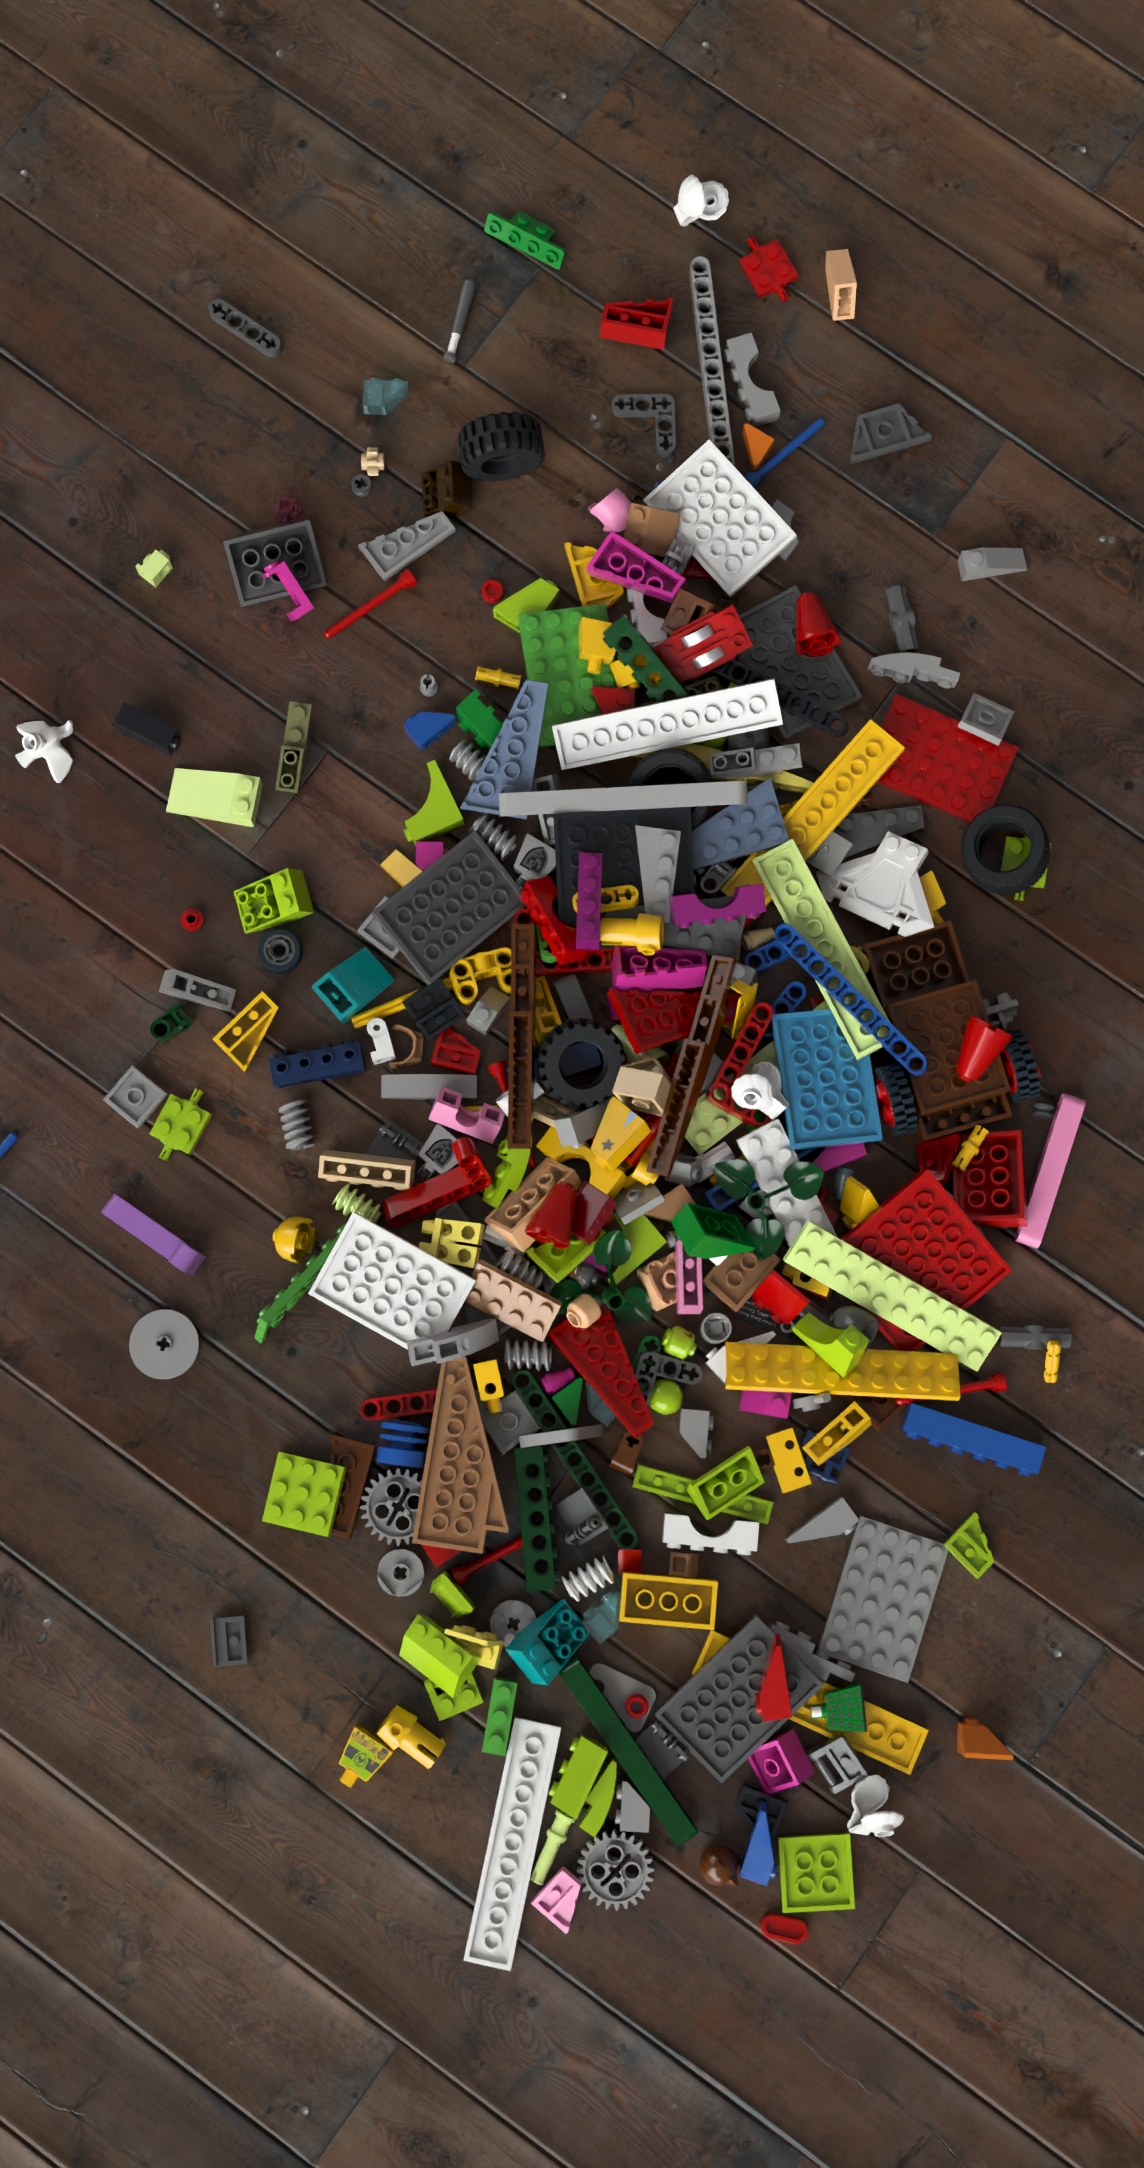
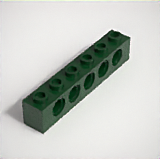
[602,613,692,702]
[513,1446,559,1592]

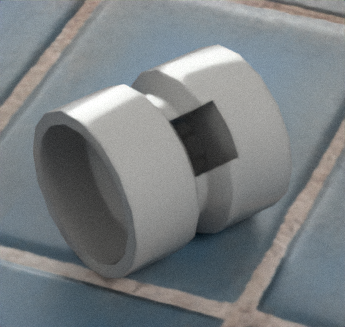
[700,1313,732,1344]

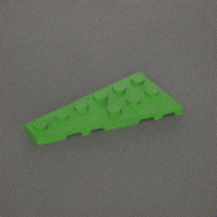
[254,1223,346,1343]

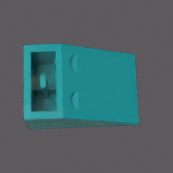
[311,947,395,1025]
[505,1599,590,1686]

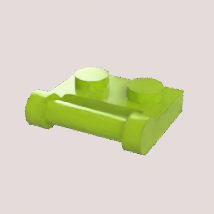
[424,1673,484,1721]

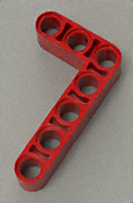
[514,909,614,977]
[706,1002,773,1128]
[381,1137,492,1227]
[360,1390,437,1420]

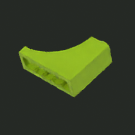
[403,760,464,847]
[607,1212,667,1285]
[792,1312,869,1378]

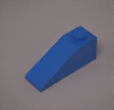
[739,1801,778,1886]

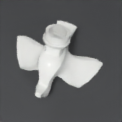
[15,720,73,783]

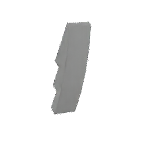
[381,1074,477,1100]

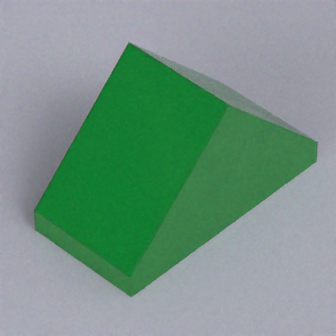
[552,1378,583,1425]

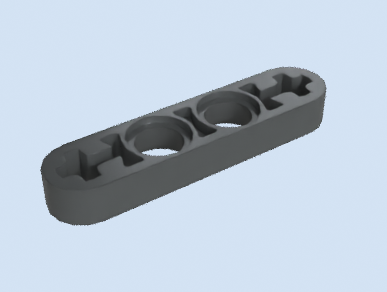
[208,299,282,357]

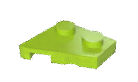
[943,1512,994,1579]

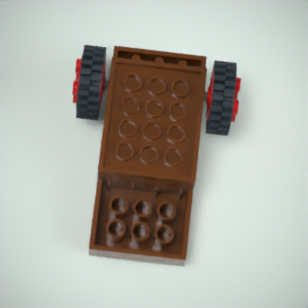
[862,920,1041,1144]

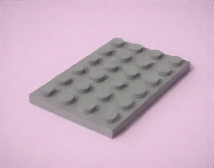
[817,1516,948,1683]

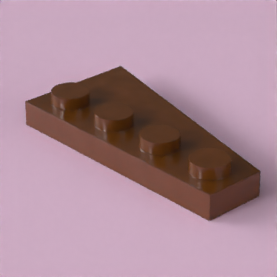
[846,1395,908,1431]
[330,1434,377,1538]

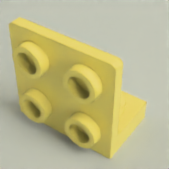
[444,1625,504,1669]

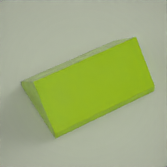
[687,1446,765,1520]

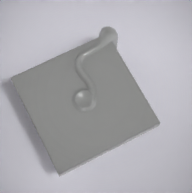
[806,832,853,877]

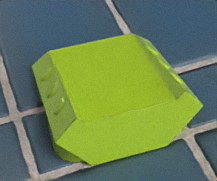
[430,1570,476,1619]

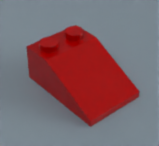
[751,1270,810,1326]
[755,1633,792,1722]

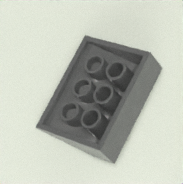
[223,517,327,607]

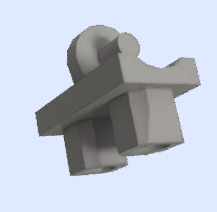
[662,538,695,576]
[983,992,1019,1031]

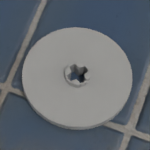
[129,1309,199,1379]

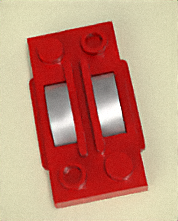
[652,604,753,683]

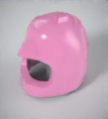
[588,488,631,532]

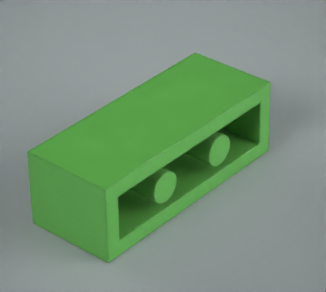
[482,1676,518,1756]

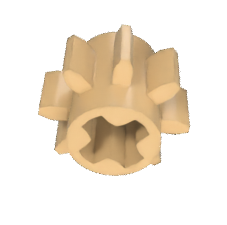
[361,447,384,476]

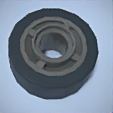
[258,929,303,974]

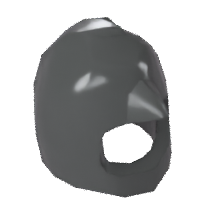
[832,1305,879,1354]

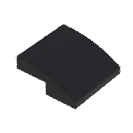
[401,977,466,1041]

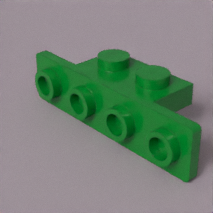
[484,211,566,269]

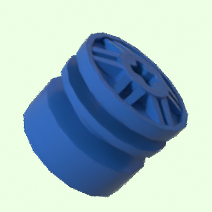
[376,1420,430,1468]

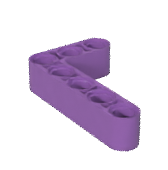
[101,1193,206,1276]

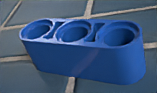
[743,933,801,974]
[761,981,806,1040]

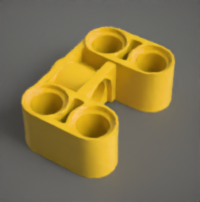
[449,947,511,1005]

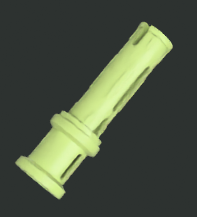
[530,1809,576,1885]

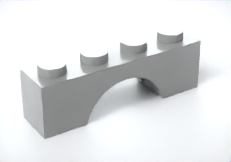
[723,333,780,428]

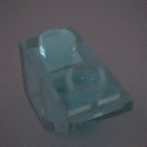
[363,378,409,415]
[585,1380,615,1427]
[581,1590,621,1644]

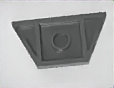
[850,403,932,464]

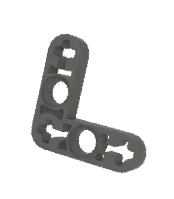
[611,394,676,458]
[633,1351,703,1406]

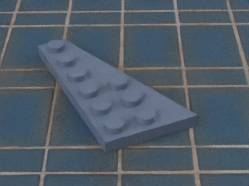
[460,680,549,819]
[692,778,789,871]

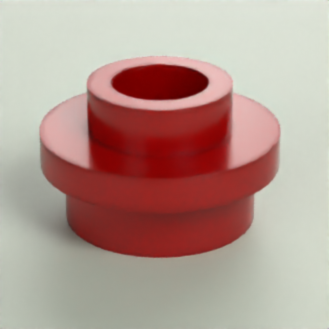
[181,909,204,931]
[625,1694,649,1718]

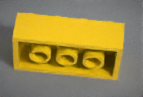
[619,1571,718,1630]

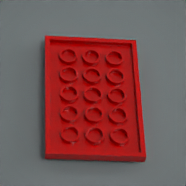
[877,694,1019,822]

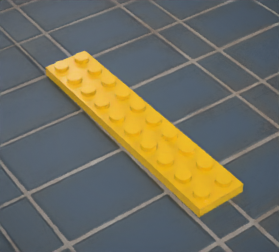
[720,719,905,920]
[725,1342,960,1401]
[692,1630,929,1775]

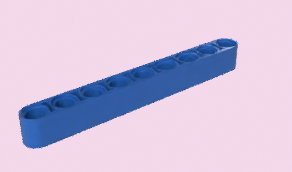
[774,924,928,1076]

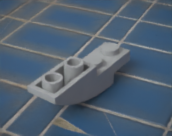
[867,653,960,688]
[709,743,803,778]
[407,1318,499,1366]
[769,1621,855,1682]

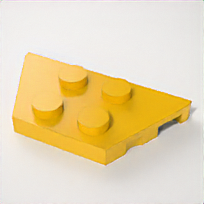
[564,542,624,609]

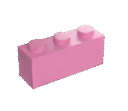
[675,1240,703,1314]

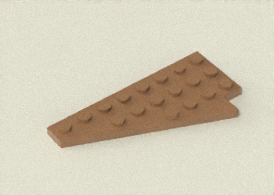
[412,1357,510,1554]

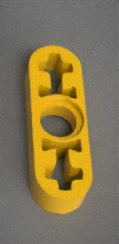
[572,885,639,913]

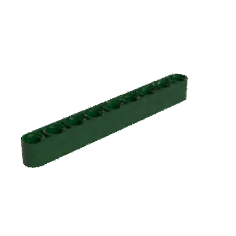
[512,1370,637,1550]
[559,1656,699,1847]

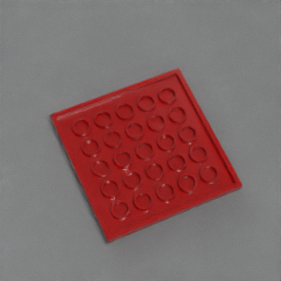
[841,1167,1012,1352]

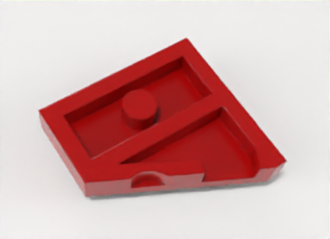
[591,687,635,715]
[431,1028,481,1075]
[917,1133,962,1184]

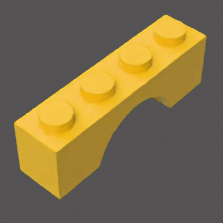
[536,1126,629,1200]

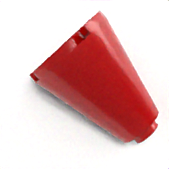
[796,592,841,658]
[956,1015,1012,1083]
[524,1181,576,1249]

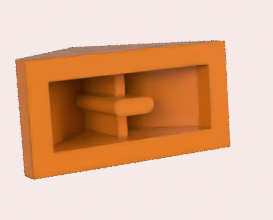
[742,424,775,472]

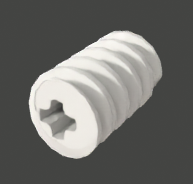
[561,1555,614,1601]

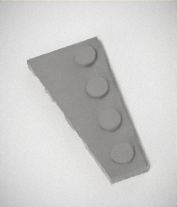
[358,511,456,582]
[635,825,681,923]

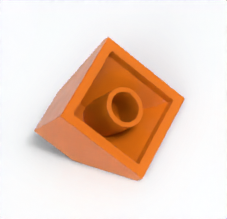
[957,1718,1013,1760]

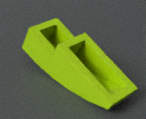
[579,1757,616,1838]

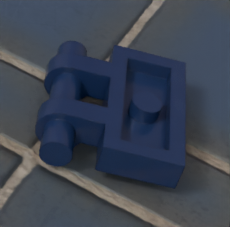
[797,1430,851,1485]

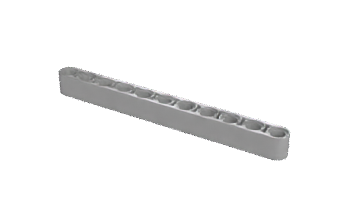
[689,256,735,467]
[498,781,748,816]

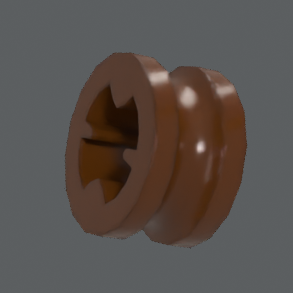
[754,1449,774,1470]

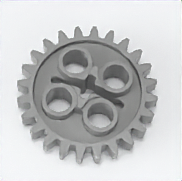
[360,1468,422,1546]
[577,1828,655,1911]

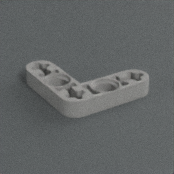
[519,1424,604,1448]

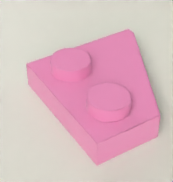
[531,1866,581,1933]

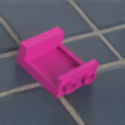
[262,560,314,621]

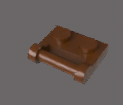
[660,587,716,634]

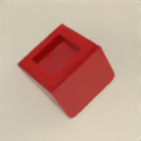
[618,1548,642,1573]

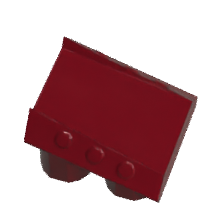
[571,1180,617,1245]

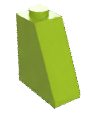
[493,578,559,633]

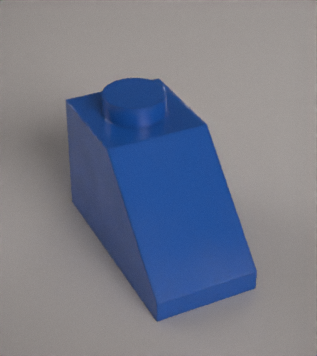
[404,712,456,752]

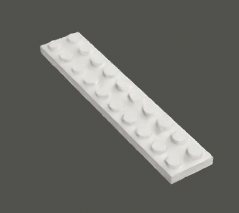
[552,678,783,770]
[463,1717,561,1971]

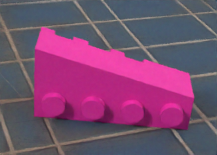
[586,530,687,603]
[611,945,707,992]

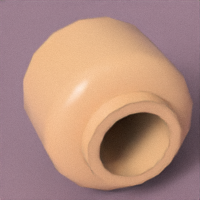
[567,1294,601,1328]

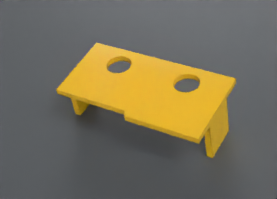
[723,979,758,1039]
[766,1428,812,1493]

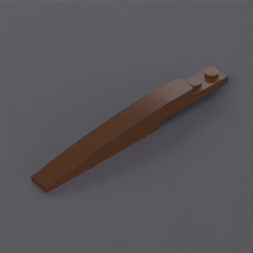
[508,924,536,1149]
[646,955,737,1177]

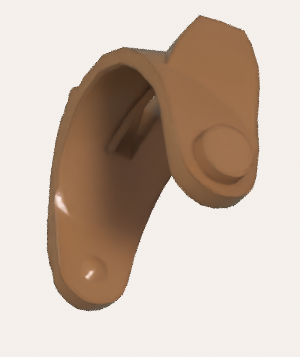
[389,1024,424,1069]

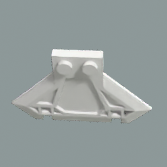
[816,831,934,937]

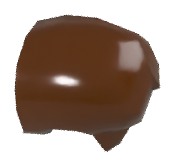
[699,1844,740,1887]

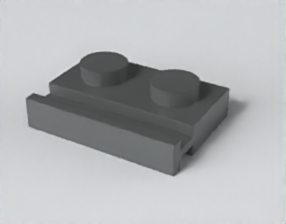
[210,1615,249,1667]

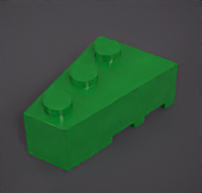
[456,689,504,751]

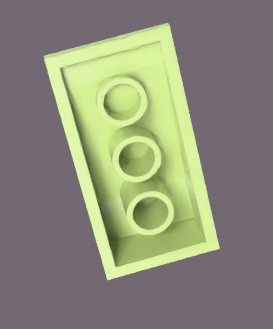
[166,768,263,827]

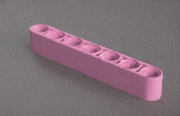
[1015,1093,1086,1248]

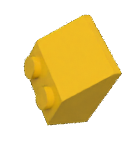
[839,1176,879,1230]

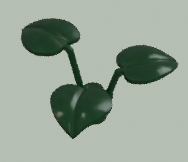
[715,1159,824,1260]
[550,1229,652,1323]

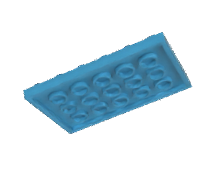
[771,1009,883,1150]

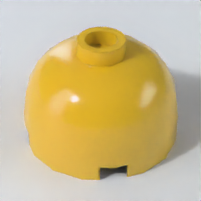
[273,1216,316,1264]

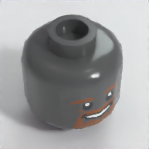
[565,1262,601,1291]

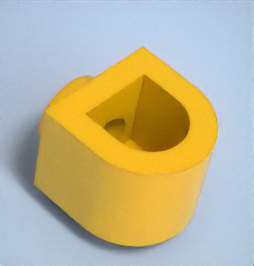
[631,1153,659,1186]

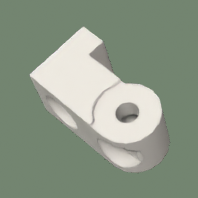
[367,1018,396,1065]

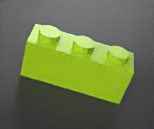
[399,1615,481,1698]
[548,1733,608,1820]

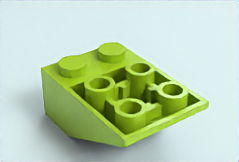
[233,868,314,934]

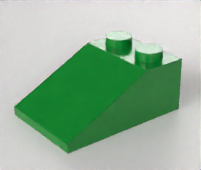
[671,1202,755,1259]

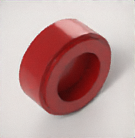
[481,579,504,603]

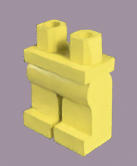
[419,1218,485,1269]

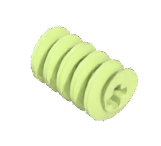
[332,1183,383,1223]

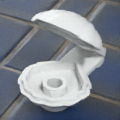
[673,175,729,226]
[731,1062,789,1120]
[847,1774,904,1837]

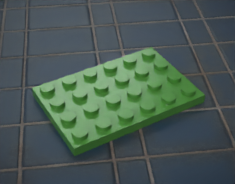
[517,604,618,748]

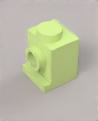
[135,549,173,587]

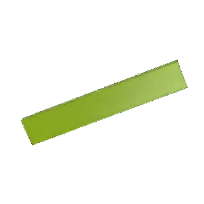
[632,1464,774,1525]

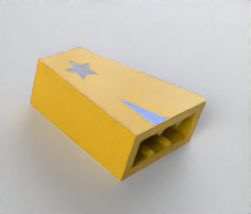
[590,1096,651,1171]

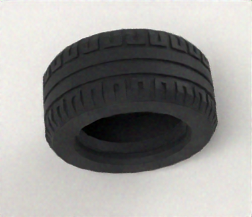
[628,748,713,829]
[961,804,1050,895]

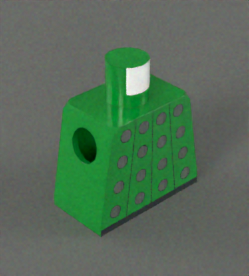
[810,1683,867,1732]

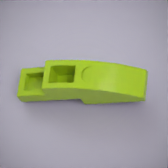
[482,1135,530,1209]

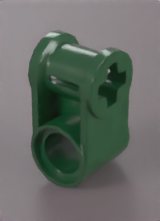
[150,1002,195,1043]

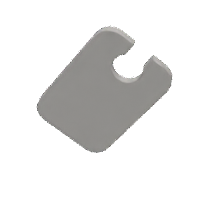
[579,1663,656,1732]

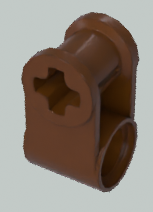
[609,1430,643,1476]

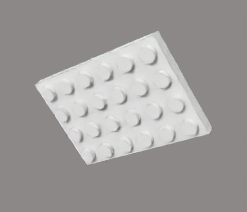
[643,440,797,598]
[308,1212,476,1350]

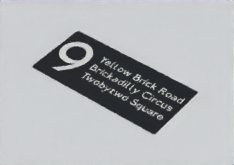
[735,1297,800,1340]

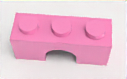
[429,1086,505,1144]

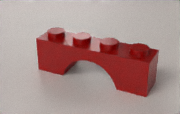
[520,876,589,966]

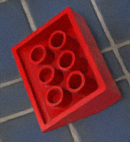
[953,1130,1028,1228]

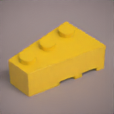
[213,991,279,1072]

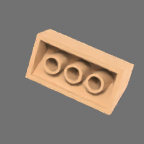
[484,1157,582,1252]

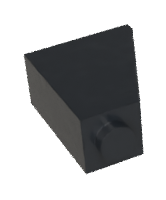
[114,702,181,755]

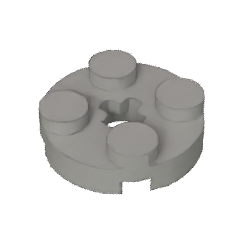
[377,1549,425,1597]
[490,1599,537,1647]

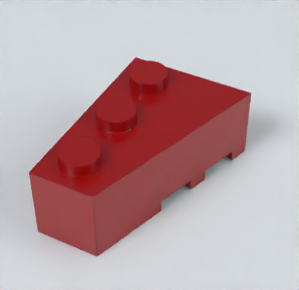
[600,297,674,350]

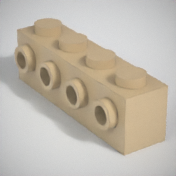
[318,1150,416,1190]

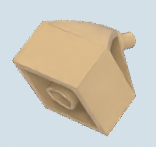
[612,1052,672,1116]

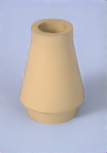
[741,927,775,952]

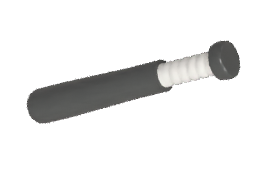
[443,279,476,363]

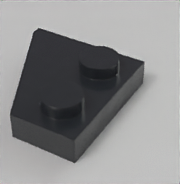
[734,1783,788,1840]

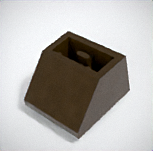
[421,460,473,517]

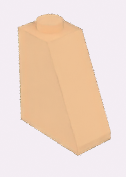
[825,249,857,321]

